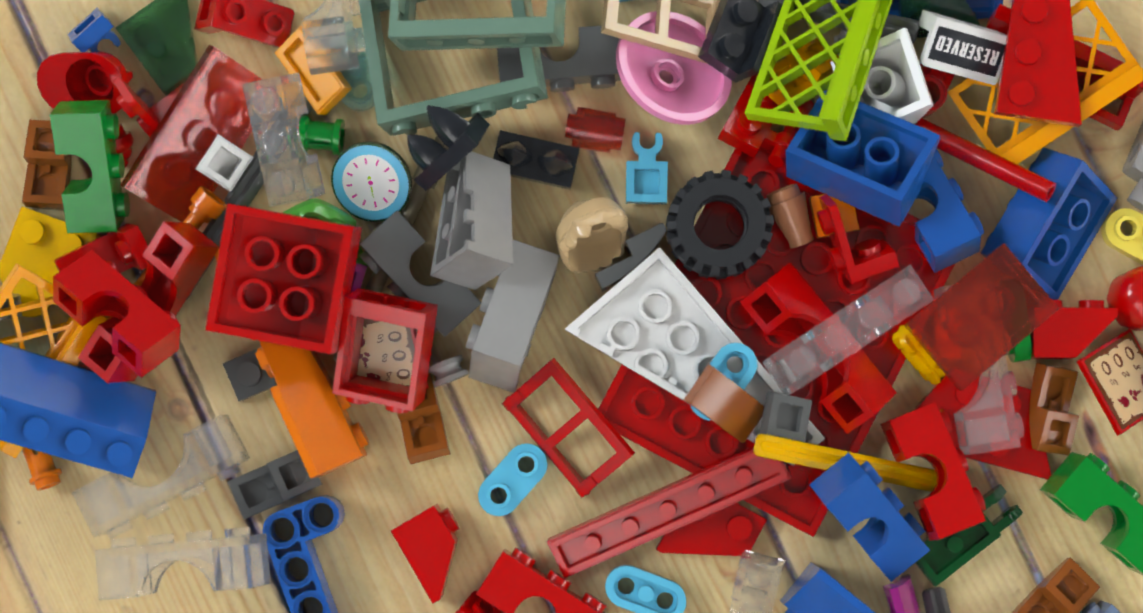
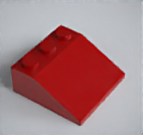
[205,203,363,354]

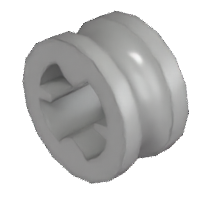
[429,355,469,387]

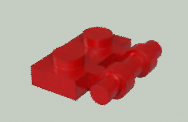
[717,75,814,167]

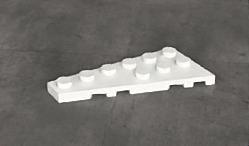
[565,247,825,466]

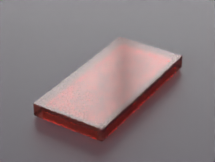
[120,45,278,222]

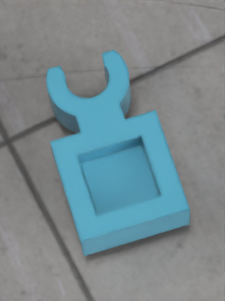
[626,132,668,204]

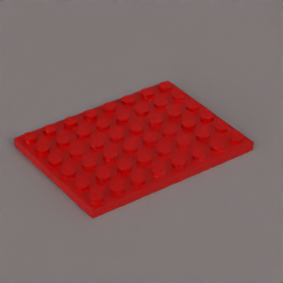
[598,147,956,537]

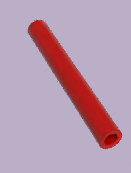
[915,118,1056,202]

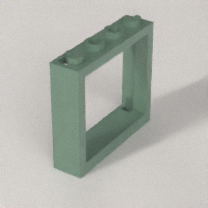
[359,0,548,136]
[388,0,566,51]

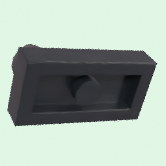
[407,105,490,191]
[493,130,580,190]

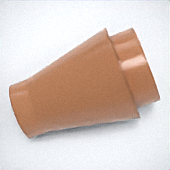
[766,183,814,248]

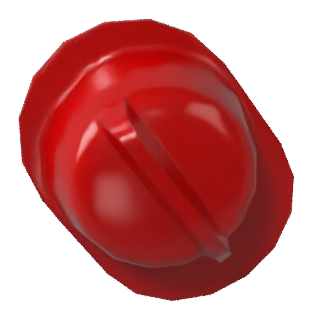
[37,51,133,114]

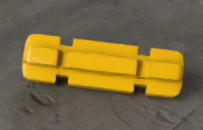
[892,325,947,385]

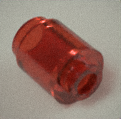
[565,106,626,153]

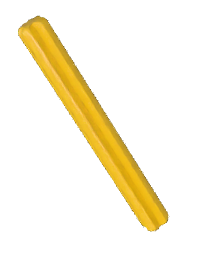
[753,433,937,492]

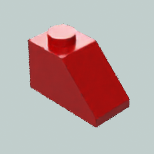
[391,504,460,604]

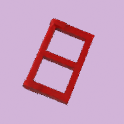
[502,358,635,498]

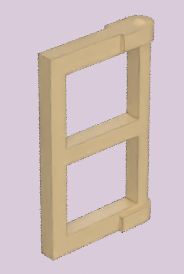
[601,0,720,64]

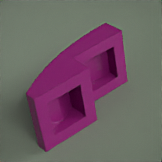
[883,574,920,613]

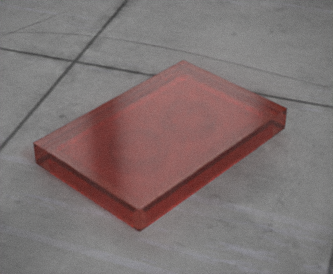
[905,243,1059,391]

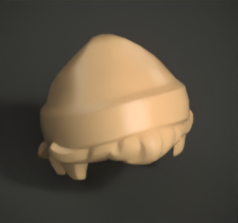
[555,197,628,273]

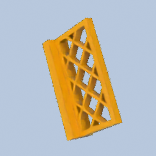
[948,0,1143,164]
[0,263,108,459]

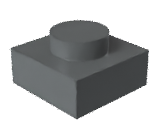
[223,349,277,402]
[759,392,812,442]

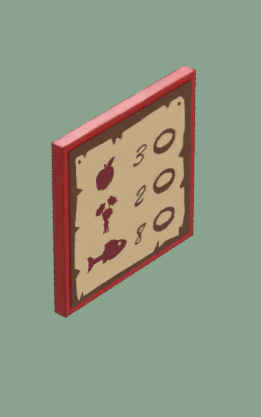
[357,318,429,389]
[1076,329,1143,435]

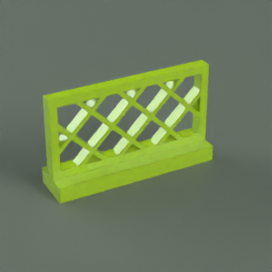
[745,0,893,141]

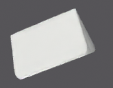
[195,134,254,192]

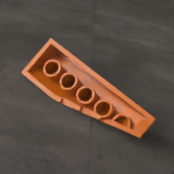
[214,249,369,478]

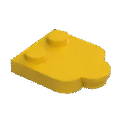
[0,206,102,318]

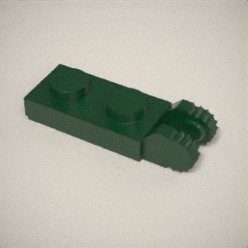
[915,484,1023,587]

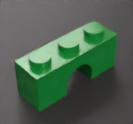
[49,100,130,233]
[1040,452,1143,575]

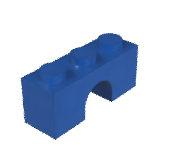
[915,149,984,273]
[809,452,930,582]

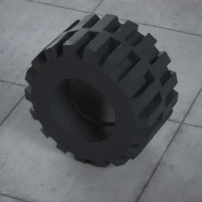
[666,170,774,280]

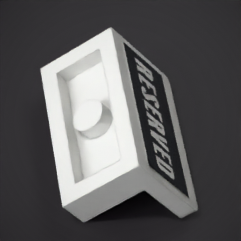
[919,9,1007,85]

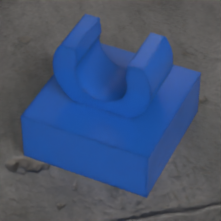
[67,7,121,53]

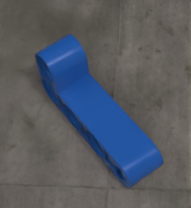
[262,495,345,613]

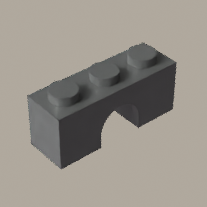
[497,25,621,92]
[359,210,481,337]

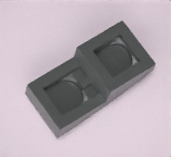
[595,223,666,291]
[227,450,322,520]

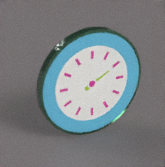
[331,141,412,222]

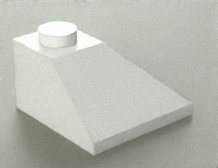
[830,27,934,124]

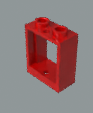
[332,288,438,413]

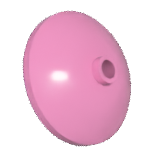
[616,11,732,125]

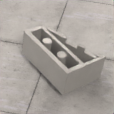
[430,151,513,290]
[466,240,560,393]

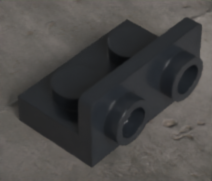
[698,0,783,83]

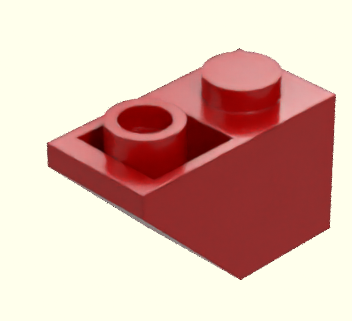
[1026,300,1118,359]

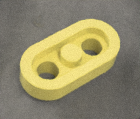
[1101,208,1143,265]

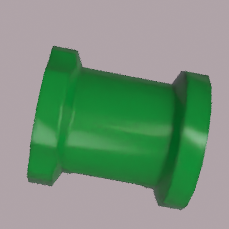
[298,116,345,156]

